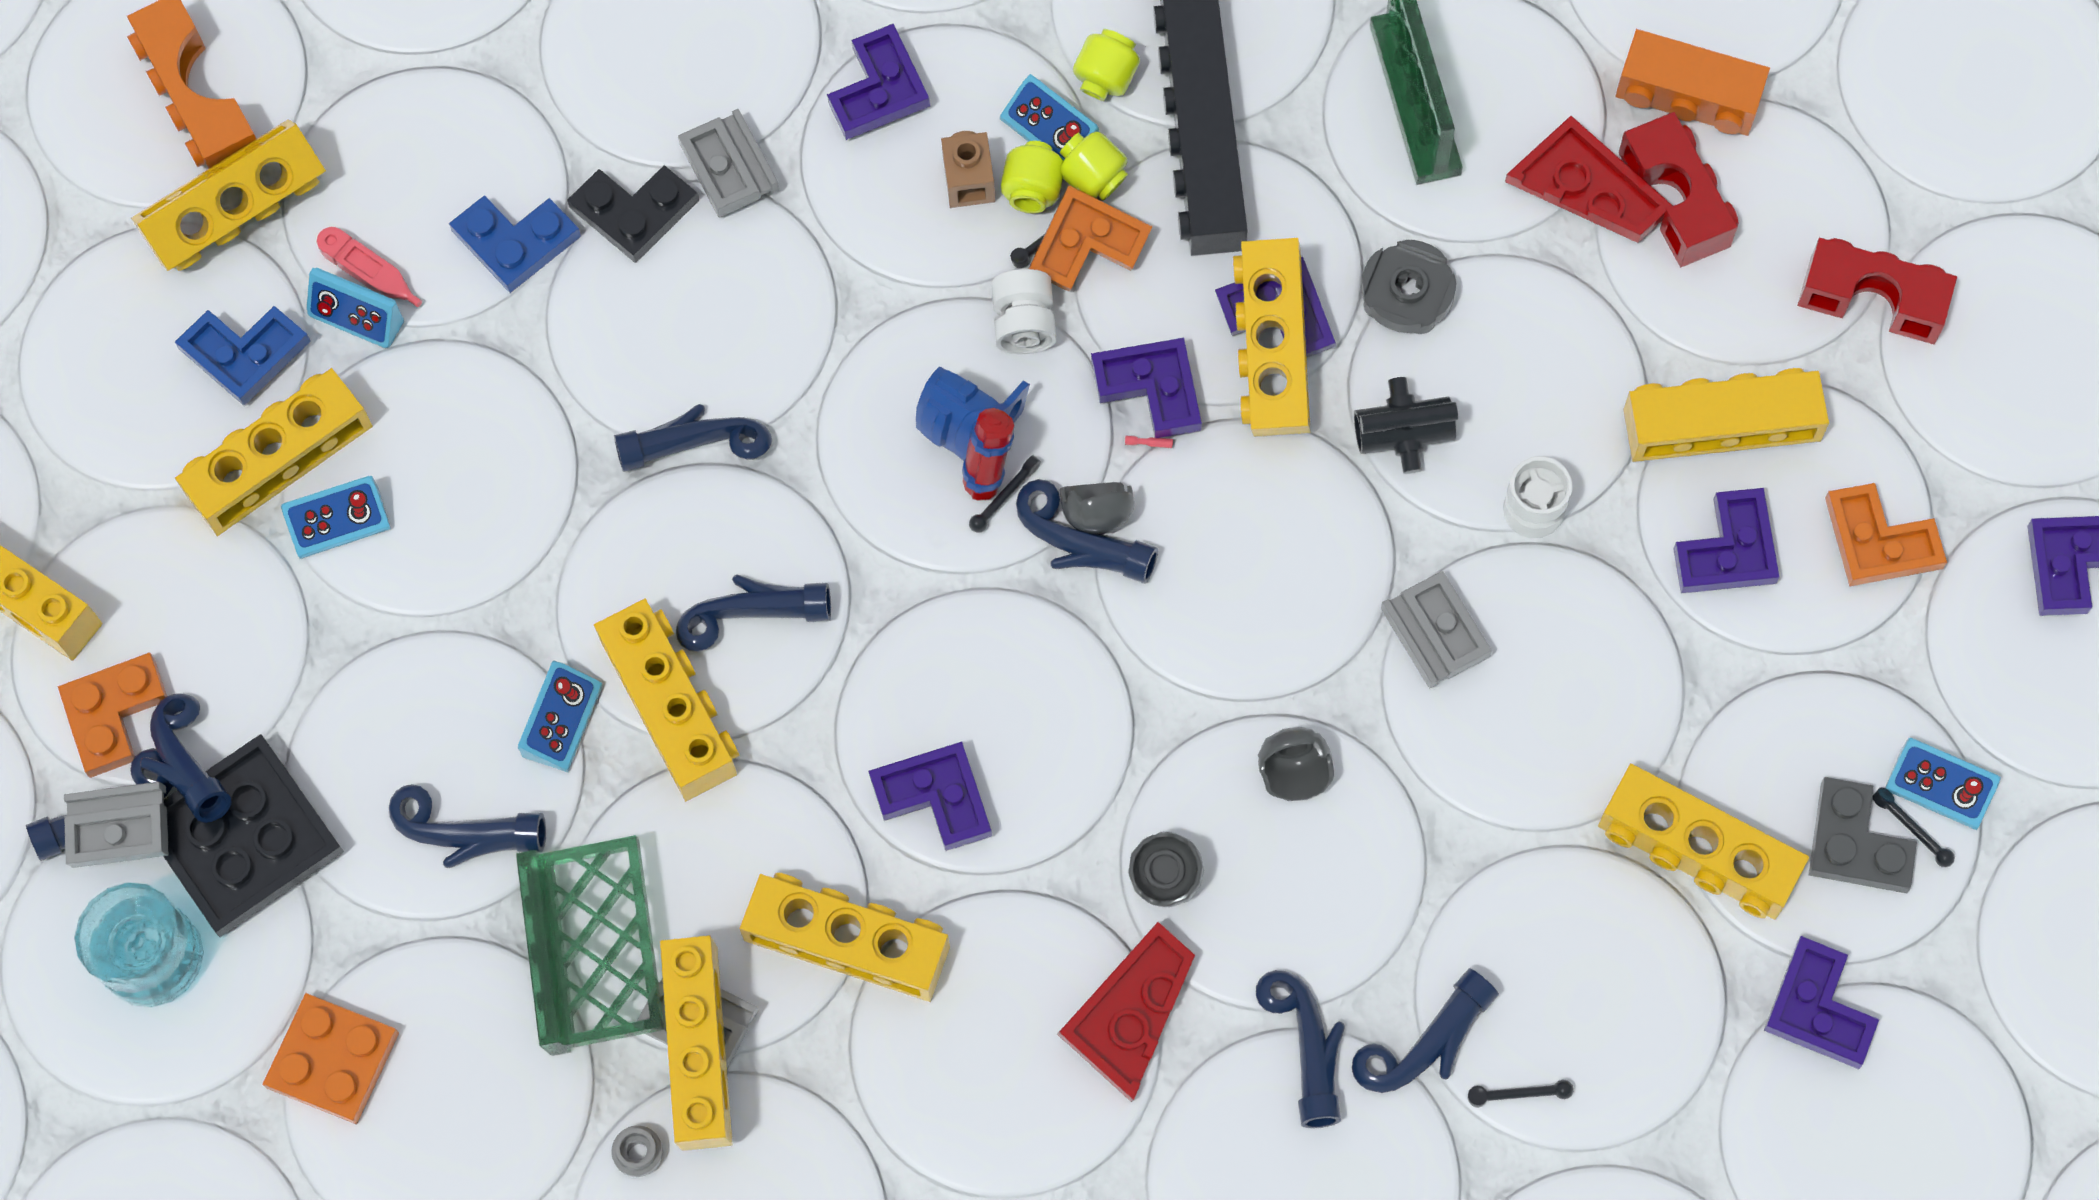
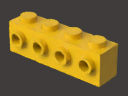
[1623,368,1829,462]
[593,598,740,802]

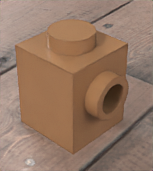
[941,131,995,208]

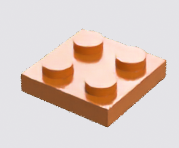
[262,993,399,1125]

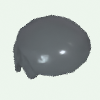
[1059,482,1135,534]
[1258,727,1334,801]
[1128,832,1204,907]

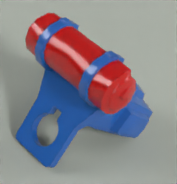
[916,366,1030,501]

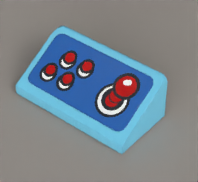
[1000,74,1099,161]
[307,267,404,348]
[281,476,391,559]
[518,661,603,772]
[1885,738,2001,830]

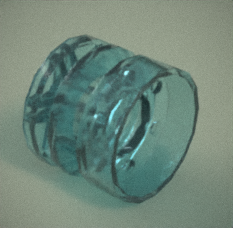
[74,882,204,1007]

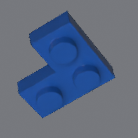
[449,195,581,293]
[175,306,311,406]

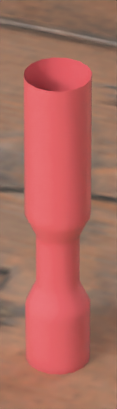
[1125,436,1173,448]

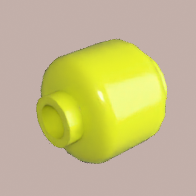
[1073,29,1140,101]
[1059,132,1129,201]
[1001,141,1063,214]

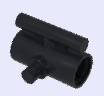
[1354,377,1458,474]

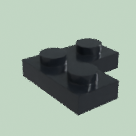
[567,165,699,263]

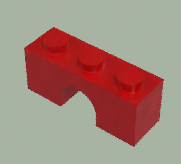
[1618,112,1739,268]
[1797,237,1957,345]

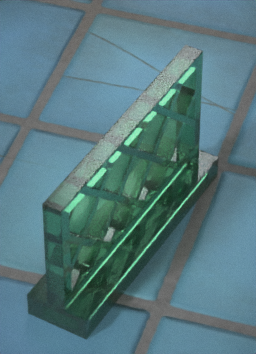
[1370,0,1463,185]
[516,835,665,1056]

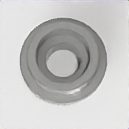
[611,1126,663,1177]

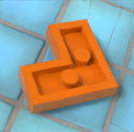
[1028,186,1152,292]
[1825,483,1947,587]
[57,652,167,778]

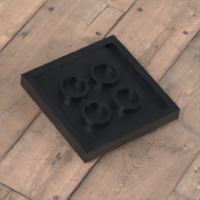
[163,734,344,937]

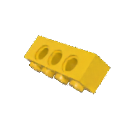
[131,119,326,271]
[1233,238,1311,437]
[175,368,373,537]
[0,545,103,661]
[1598,763,1809,920]
[739,873,950,1002]
[660,935,733,1151]

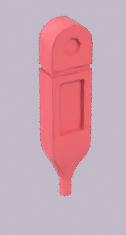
[317,227,422,307]

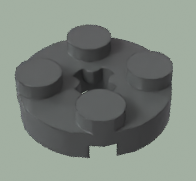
[1361,240,1456,334]

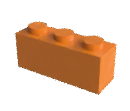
[1615,29,1770,136]

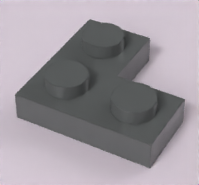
[1808,777,1917,894]

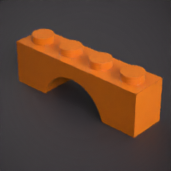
[127,0,256,168]

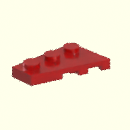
[1505,116,1673,243]
[1057,922,1195,1102]

